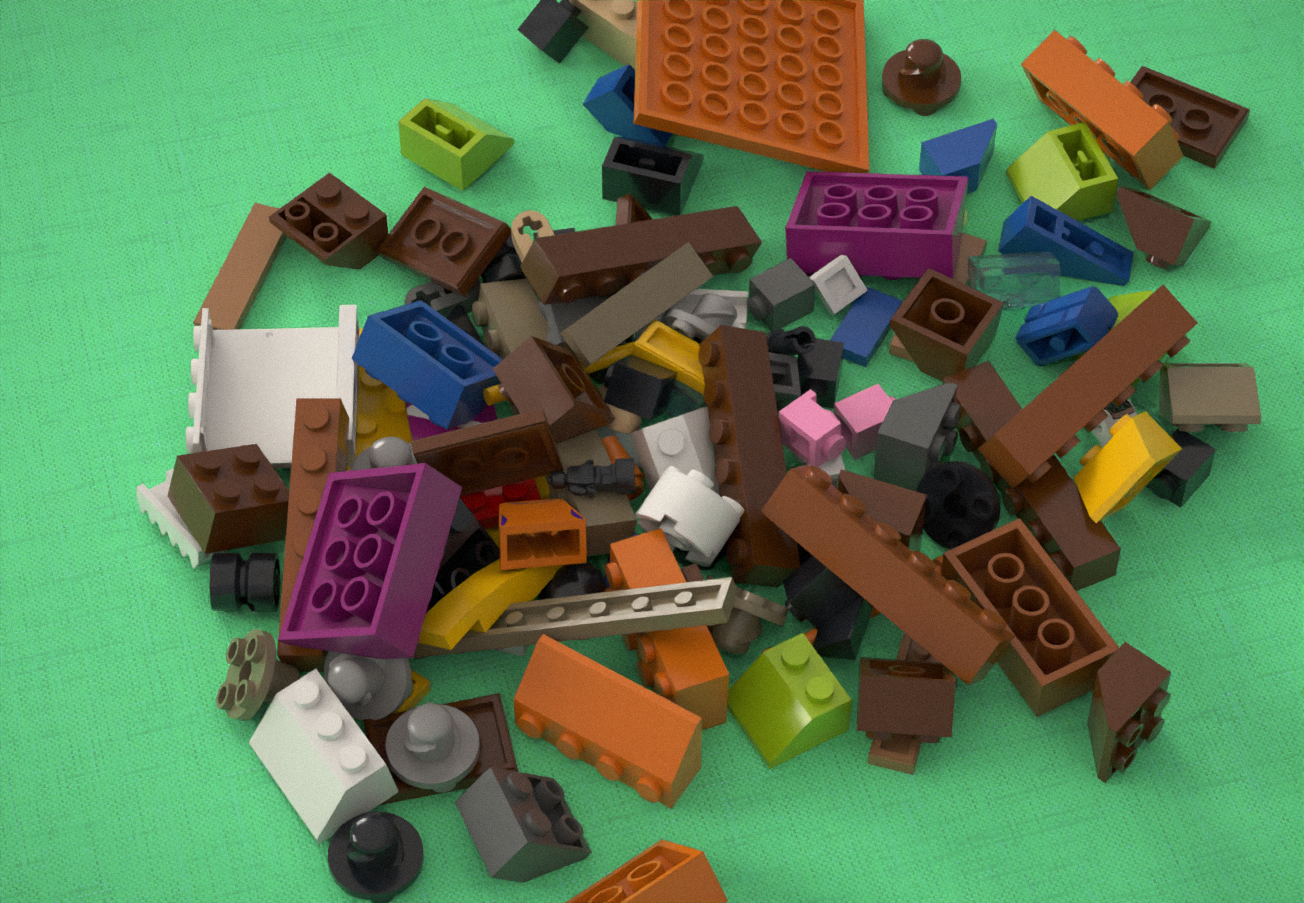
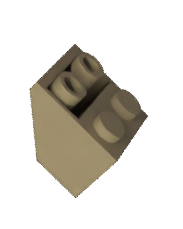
[1159,363,1261,432]

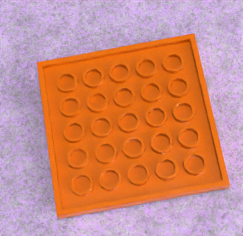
[634,0,869,173]

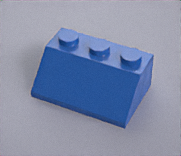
[351,300,503,430]

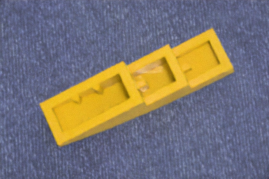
[418,559,563,650]

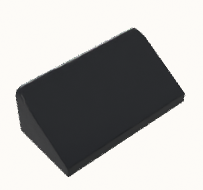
[813,595,874,660]

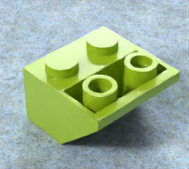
[398,98,514,191]
[1006,122,1118,221]

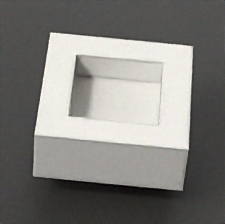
[809,255,868,314]

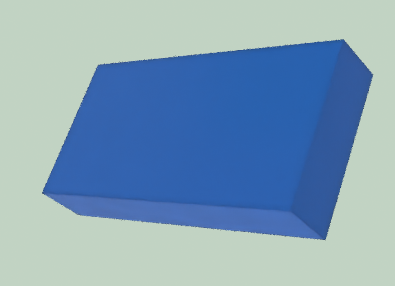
[830,286,903,367]

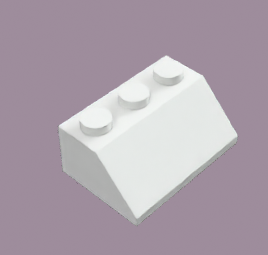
[249,669,399,844]

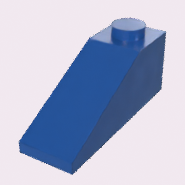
[998,196,1133,286]

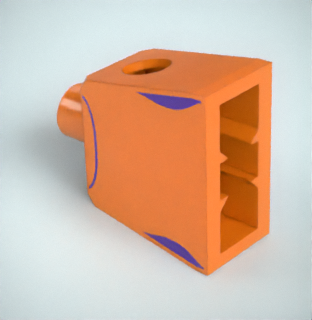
[499,499,587,570]

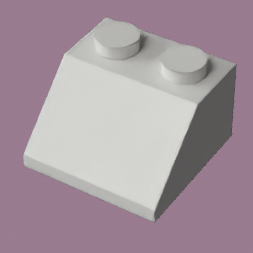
[630,406,720,495]

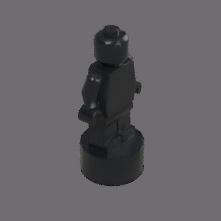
[548,458,635,498]

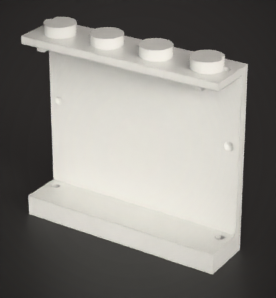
[186,305,360,469]

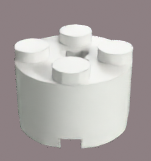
[635,466,744,567]

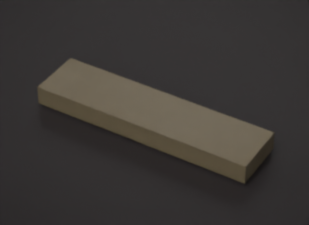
[560,242,713,368]

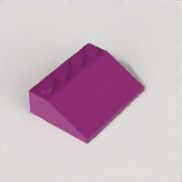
[785,171,968,280]
[278,463,462,659]

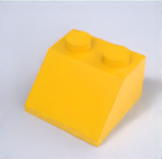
[1073,411,1182,523]

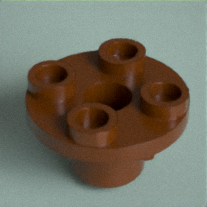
[882,39,961,116]

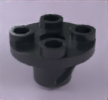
[916,461,1000,550]
[328,811,424,903]

